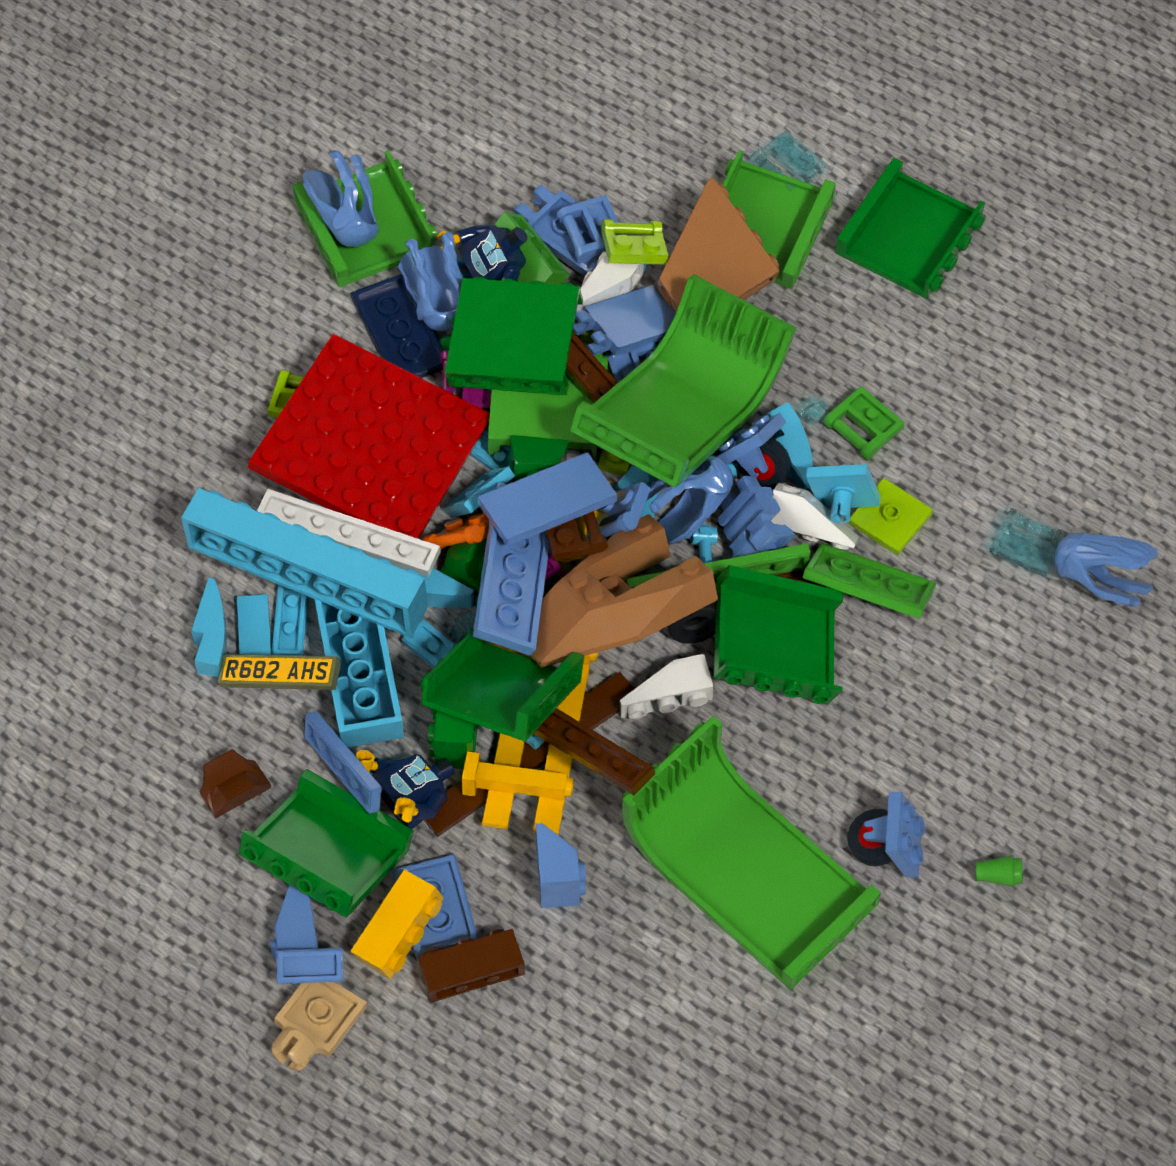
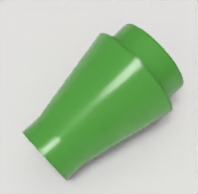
[976,855,1023,887]

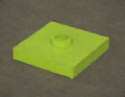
[848,478,933,556]

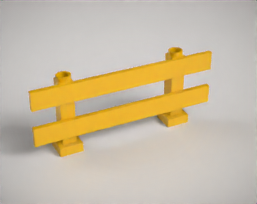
[462,642,598,836]

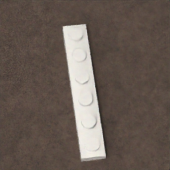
[257,489,440,577]

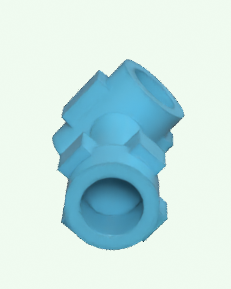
[690,524,717,563]

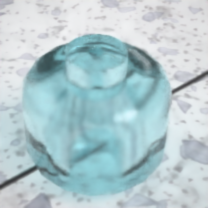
[797,396,829,425]

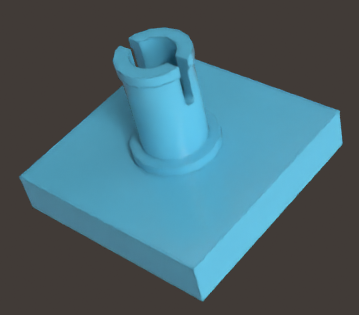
[806,464,881,523]
[442,466,515,517]

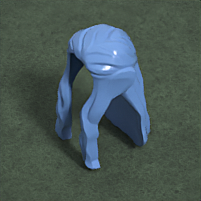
[303,150,379,248]
[399,232,463,332]
[646,455,734,545]
[1054,533,1158,607]

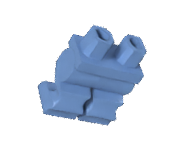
[717,476,796,558]

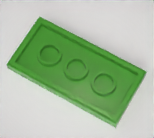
[803,543,936,619]

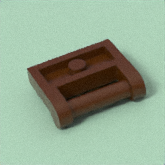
[544,511,608,561]

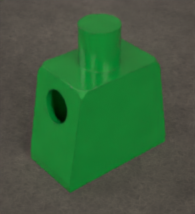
[509,435,569,482]

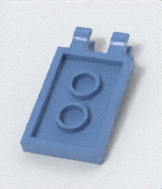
[513,185,600,277]
[573,285,676,356]

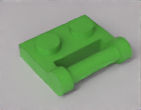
[823,386,905,461]

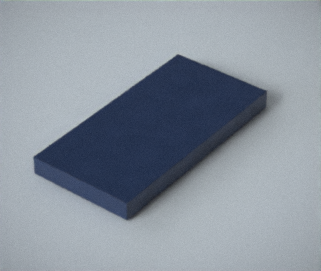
[350,274,444,378]

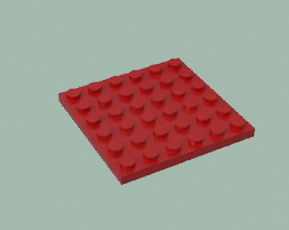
[247,334,490,539]

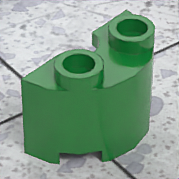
[441,537,487,591]

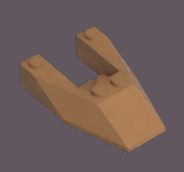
[530,514,718,668]

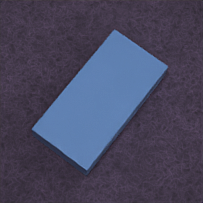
[276,948,344,984]

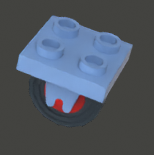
[715,413,791,490]
[847,792,925,878]

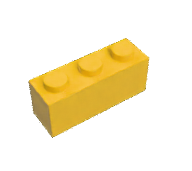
[350,869,444,980]

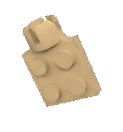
[272,982,367,1071]

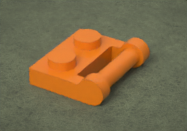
[423,513,490,550]

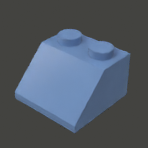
[536,823,586,908]

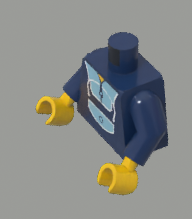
[436,224,528,282]
[356,750,455,829]

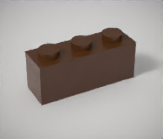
[418,928,525,1003]

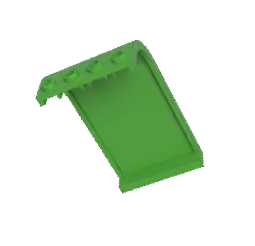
[570,274,796,488]
[622,716,881,991]

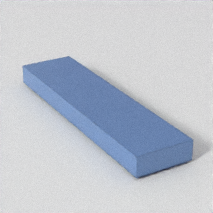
[304,711,381,814]

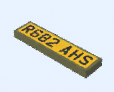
[218,654,341,690]

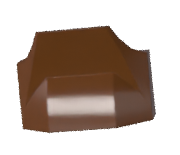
[199,749,271,819]

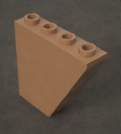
[656,177,779,313]

